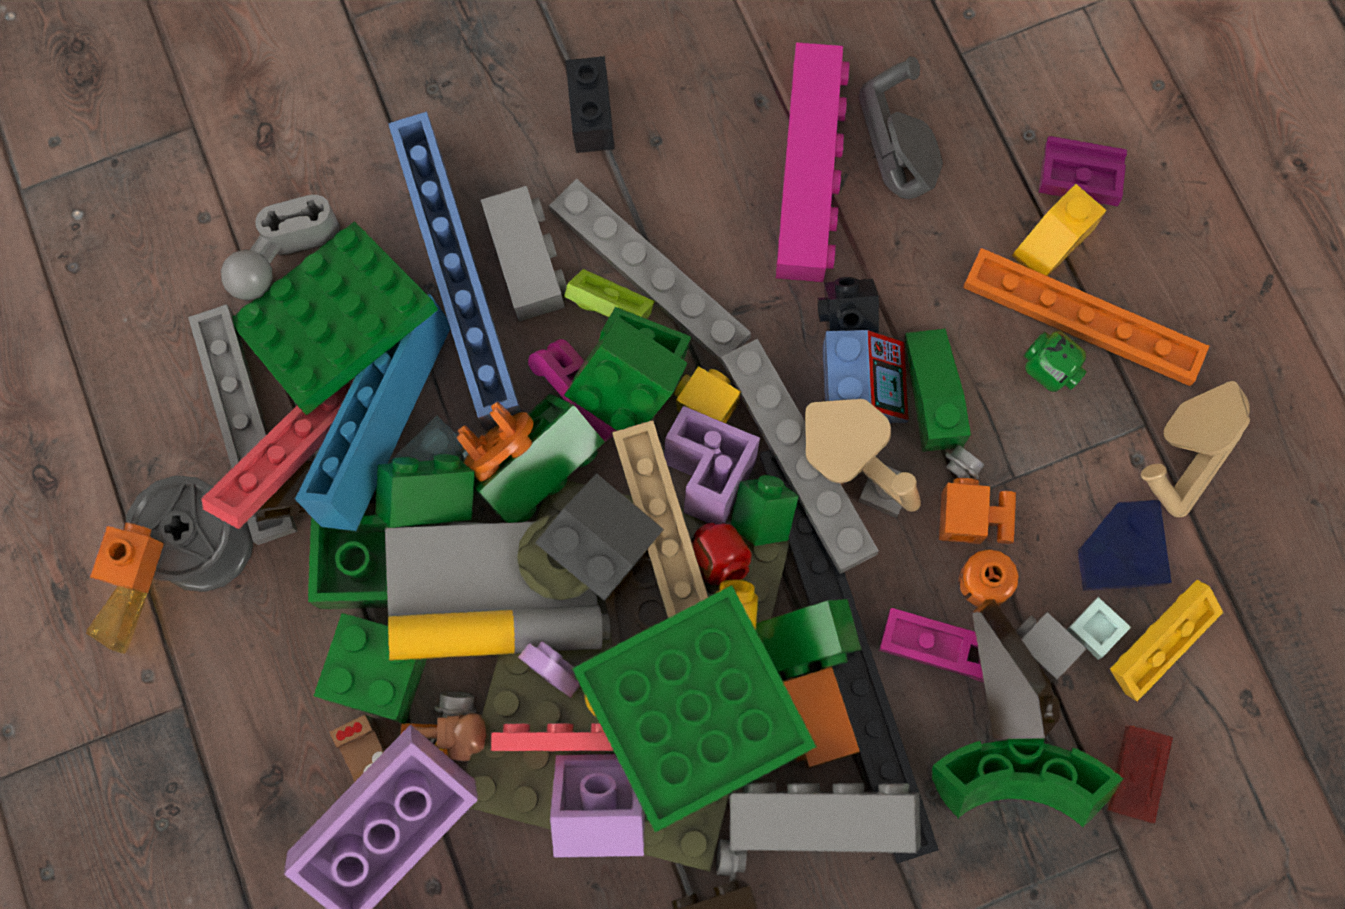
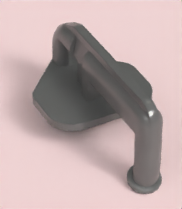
[859,56,943,200]

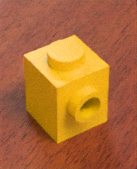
[674,366,741,423]

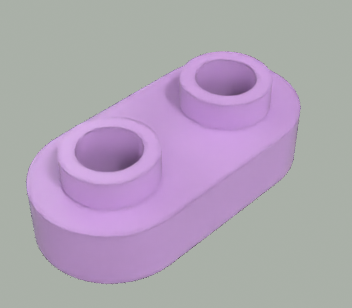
[518,641,580,698]

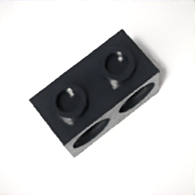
[565,56,615,153]

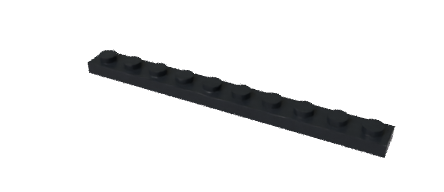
[759,450,939,864]

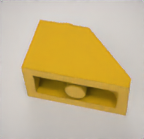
[1012,184,1107,276]

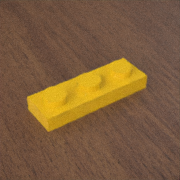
[1110,580,1223,702]

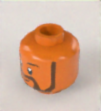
[958,549,1019,607]

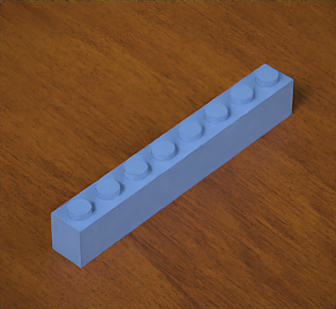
[388,112,522,431]

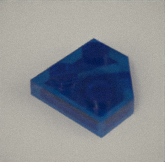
[1078,500,1172,591]

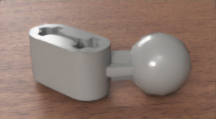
[220,194,340,301]

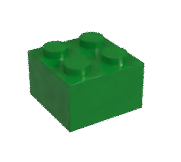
[564,316,688,431]
[308,515,406,609]
[313,613,427,723]

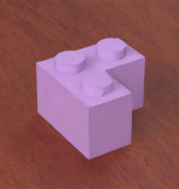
[664,406,760,525]

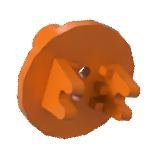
[457,401,534,482]

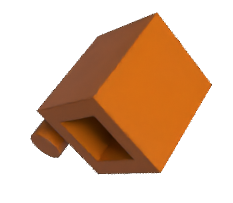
[939,478,1016,544]

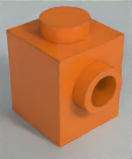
[90,522,164,594]

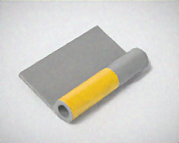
[385,522,610,661]

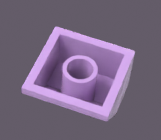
[550,754,645,857]

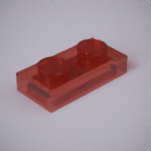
[1107,725,1173,824]

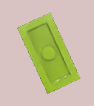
[564,269,655,319]

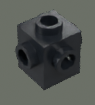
[817,277,879,333]

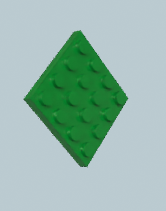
[233,221,439,416]
[572,585,817,833]

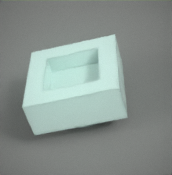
[1066,597,1131,660]

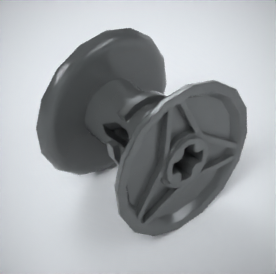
[126,475,253,592]

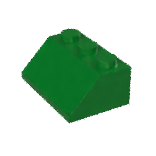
[473,394,605,523]

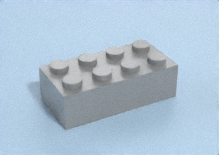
[730,782,921,853]

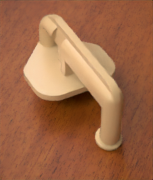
[1141,381,1250,518]
[805,399,921,512]

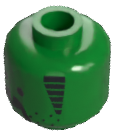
[1023,331,1087,392]

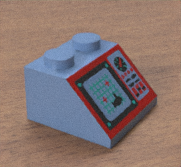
[822,330,909,423]

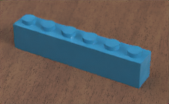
[295,294,450,531]

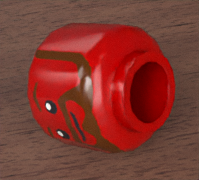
[691,523,752,586]

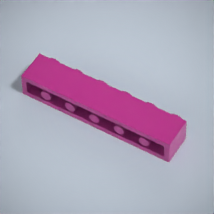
[776,42,849,282]

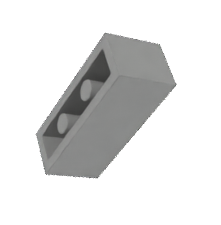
[481,186,567,322]

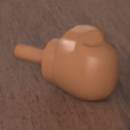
[414,713,486,761]

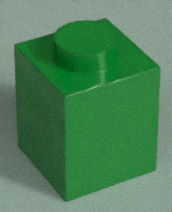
[731,475,799,546]

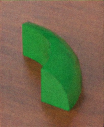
[932,738,1123,827]

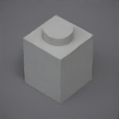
[1015,612,1086,683]

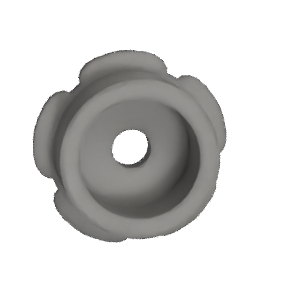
[945,445,985,480]
[434,691,477,718]
[716,839,747,881]

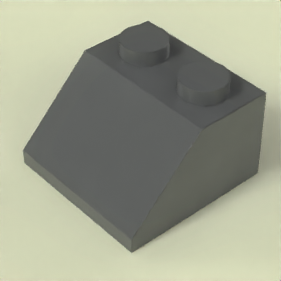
[535,473,664,600]

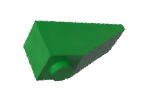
[904,329,971,452]

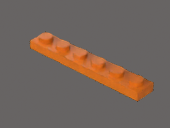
[963,248,1210,386]

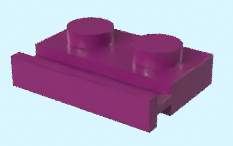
[1038,136,1127,207]

